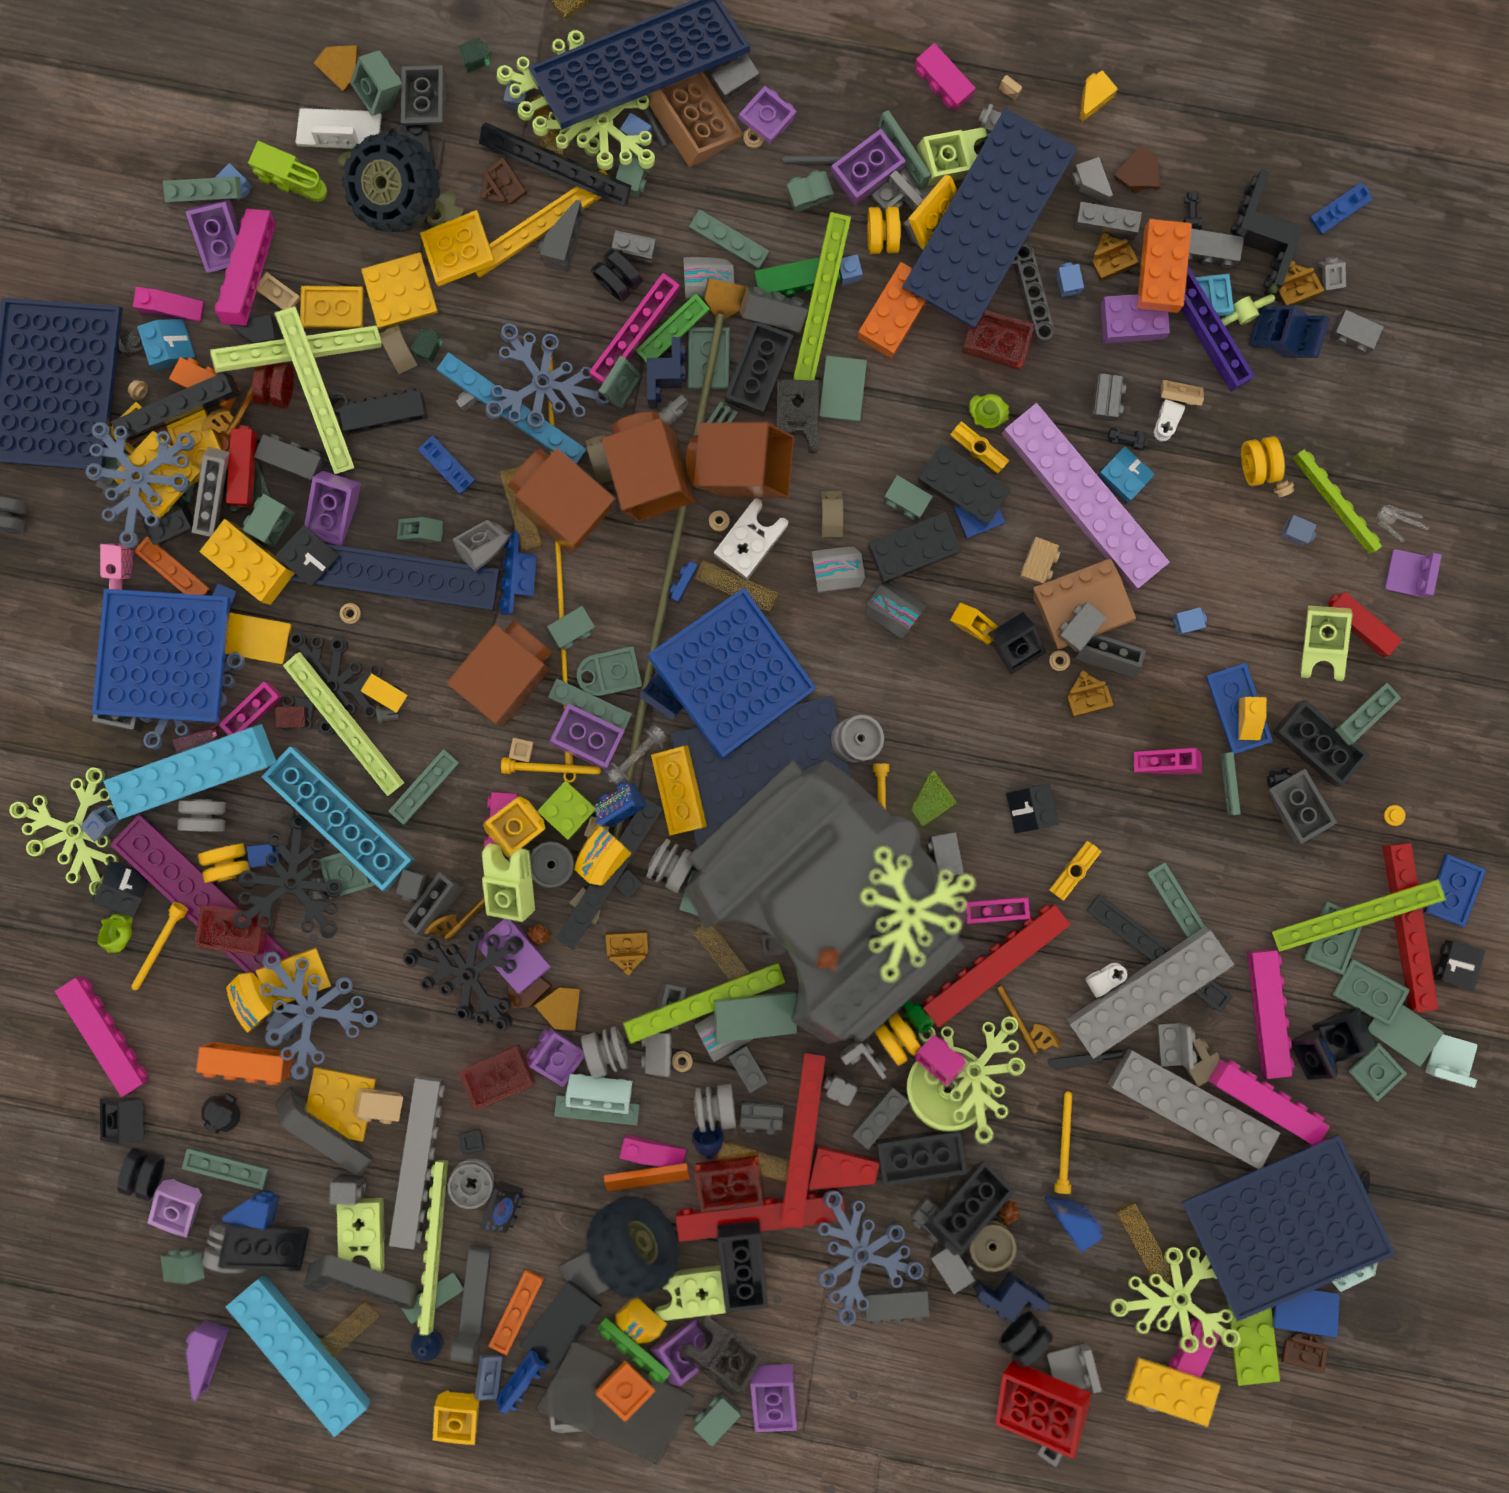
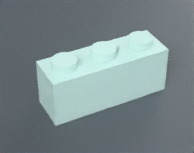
[566,1074,632,1114]

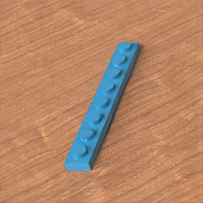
[436,352,586,464]

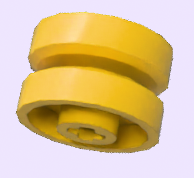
[867,206,901,254]
[1241,436,1285,487]
[198,843,250,883]
[874,1012,921,1066]

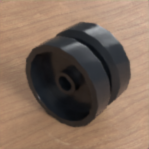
[590,249,643,302]
[117,1147,165,1201]
[999,1312,1053,1368]

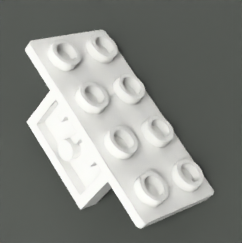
[296,108,382,148]

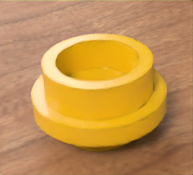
[1384,805,1405,826]

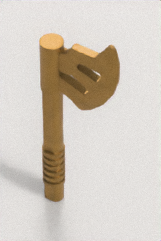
[201,372,266,438]
[424,896,485,942]
[996,985,1061,1054]

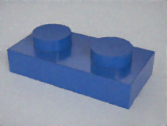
[669,561,698,604]

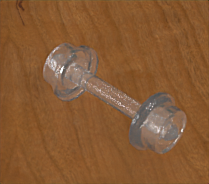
[604,724,668,786]

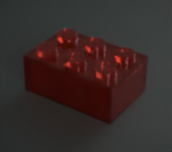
[961,310,1035,370]
[194,904,268,955]
[458,1044,536,1111]
[694,1155,765,1213]

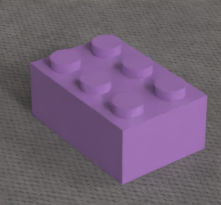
[831,129,906,206]
[1100,294,1170,344]
[548,704,624,771]

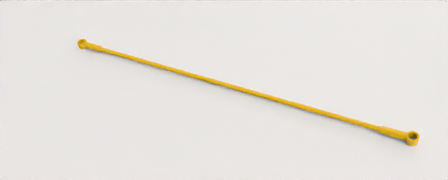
[541,342,577,783]

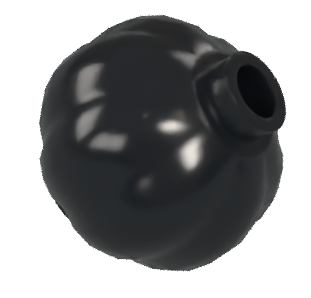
[201,1093,241,1134]

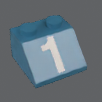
[137,319,196,371]
[1097,446,1155,504]

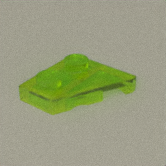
[910,770,957,827]

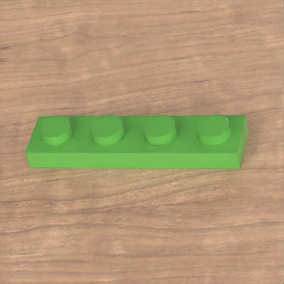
[636,294,711,362]
[598,1318,670,1384]

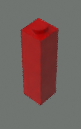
[226,426,257,507]
[1327,592,1402,658]

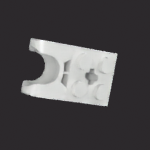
[714,498,789,580]

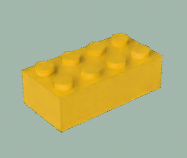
[199,519,295,605]

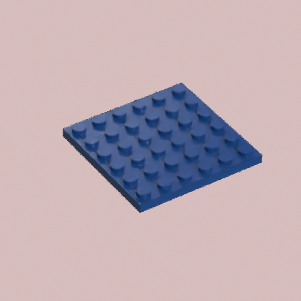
[647,588,816,759]
[92,589,230,723]

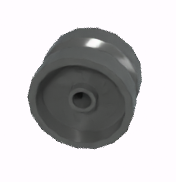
[0,497,27,533]
[530,842,576,888]

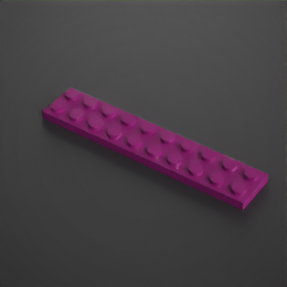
[110,814,291,979]

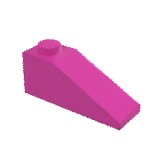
[133,287,205,322]
[1134,748,1202,775]
[619,1133,687,1167]

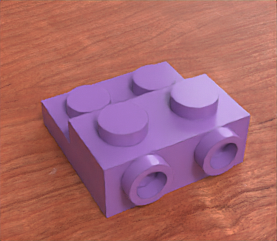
[738,86,796,144]
[527,1027,585,1087]

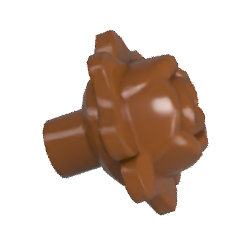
[527,924,552,946]
[816,948,840,970]
[998,1200,1019,1226]

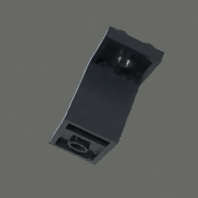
[1230,169,1303,296]

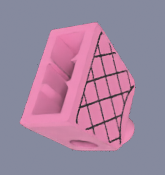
[100,543,135,590]

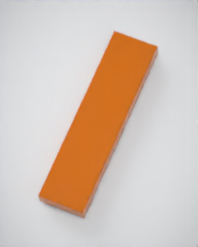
[134,536,212,595]
[604,1163,690,1192]
[488,1269,544,1356]

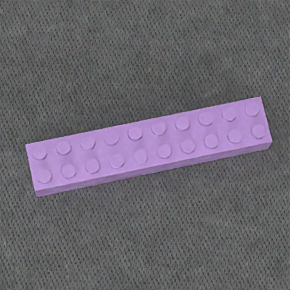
[1002,403,1170,591]

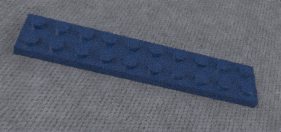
[289,544,500,611]

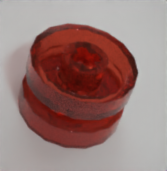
[252,362,294,409]

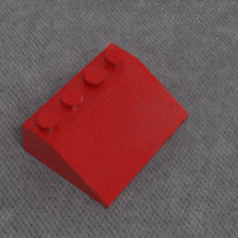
[995,1360,1092,1459]

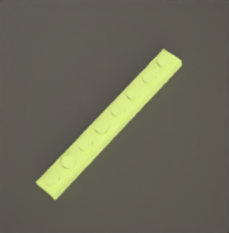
[275,306,354,474]
[210,325,382,372]
[283,652,404,796]
[417,1160,449,1335]

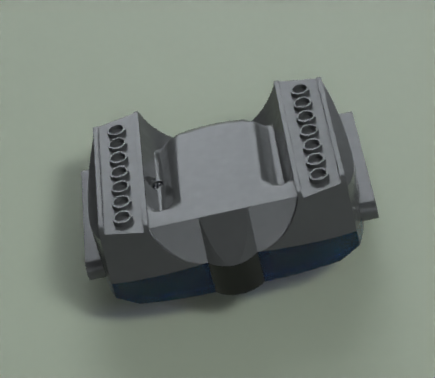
[685,759,968,1044]

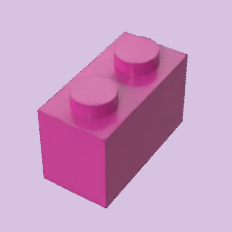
[915,1035,966,1087]

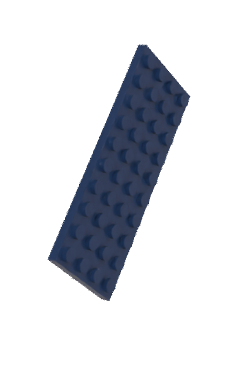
[528,0,750,129]
[902,108,1077,329]

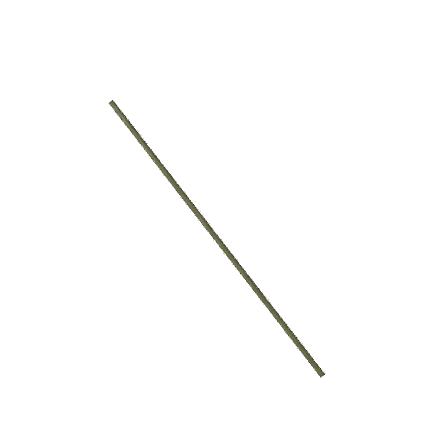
[613,313,725,840]

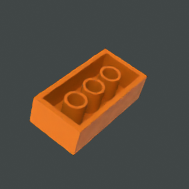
[1136,219,1192,313]
[857,262,926,359]
[196,1042,294,1085]

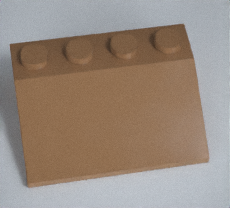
[647,72,744,167]
[1033,558,1136,649]

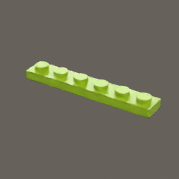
[1292,449,1382,554]

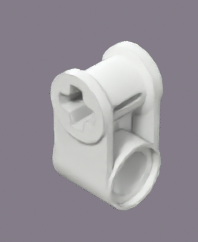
[1153,399,1185,442]
[1085,962,1127,998]

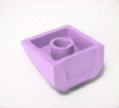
[148,1179,202,1238]

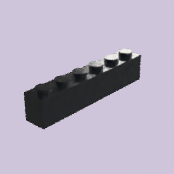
[111,372,240,443]

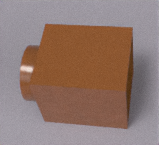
[602,412,696,521]
[686,423,794,498]
[508,448,615,555]
[446,620,552,727]

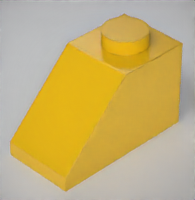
[1080,70,1118,122]
[950,603,998,645]
[1238,697,1266,740]

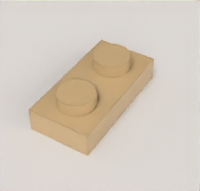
[257,272,301,310]
[1161,380,1204,406]

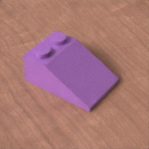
[185,199,240,273]
[304,471,361,546]
[477,919,551,994]
[649,1315,728,1386]
[186,1320,229,1401]
[750,1364,797,1432]

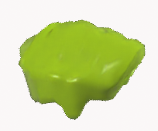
[969,394,1010,429]
[98,912,133,953]

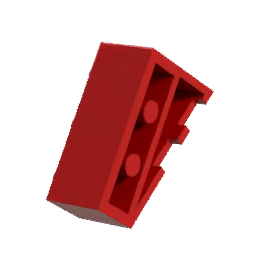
[808,1144,880,1190]

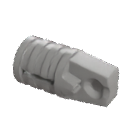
[658,395,689,427]

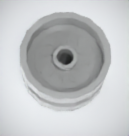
[831,715,884,763]
[177,799,226,831]

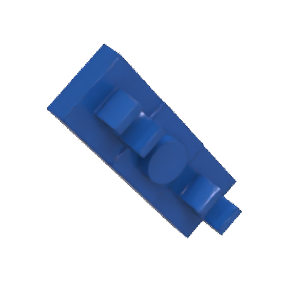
[1309,183,1373,236]
[418,435,476,495]
[496,1350,547,1414]

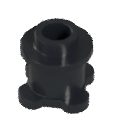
[1267,767,1291,788]

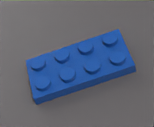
[1205,663,1273,754]

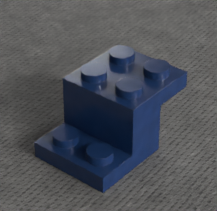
[1249,305,1330,358]
[647,337,686,409]
[639,671,684,721]
[973,1271,1050,1322]

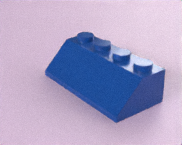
[1044,1195,1103,1252]

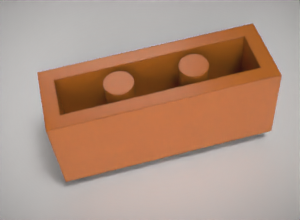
[169,357,241,410]

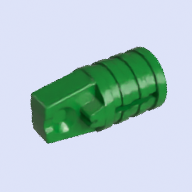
[903,1000,934,1034]

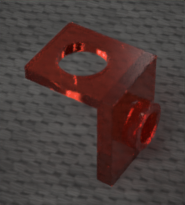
[274,706,305,729]

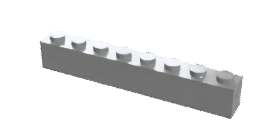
[389,1075,446,1250]

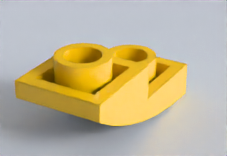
[361,673,408,713]

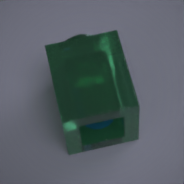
[458,37,492,73]
[410,328,443,364]

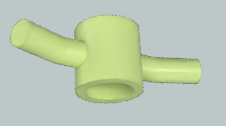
[1221,294,1275,326]

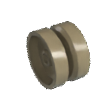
[968,1219,1017,1272]

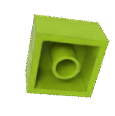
[537,781,596,840]

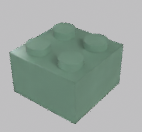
[350,50,402,116]
[243,494,295,548]

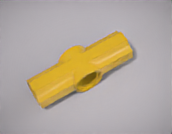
[950,421,1009,475]
[1049,841,1102,901]

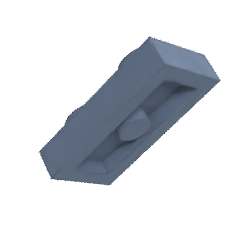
[474,1354,502,1400]

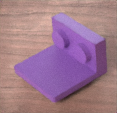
[1385,549,1442,598]

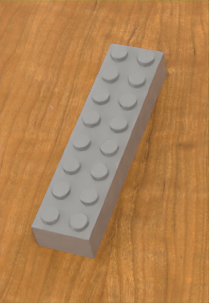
[1067,926,1234,1059]
[1108,1048,1280,1169]

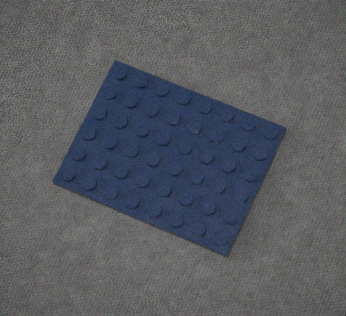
[0,298,123,471]
[671,696,851,847]
[1182,1134,1396,1322]

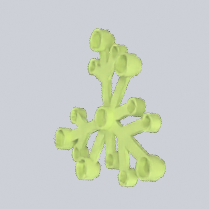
[496,30,605,156]
[532,95,655,170]
[9,768,119,895]
[860,846,975,981]
[918,1017,1025,1144]
[1110,1247,1240,1353]

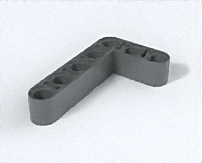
[1008,242,1054,345]
[275,1086,374,1176]
[451,1245,492,1363]
[303,1255,419,1310]

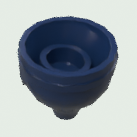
[692,1124,724,1160]
[411,1329,443,1362]

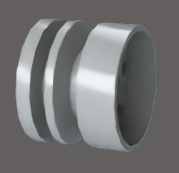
[646,839,693,894]
[581,1026,628,1079]
[694,1084,736,1132]
[448,1158,494,1209]
[202,1224,246,1273]

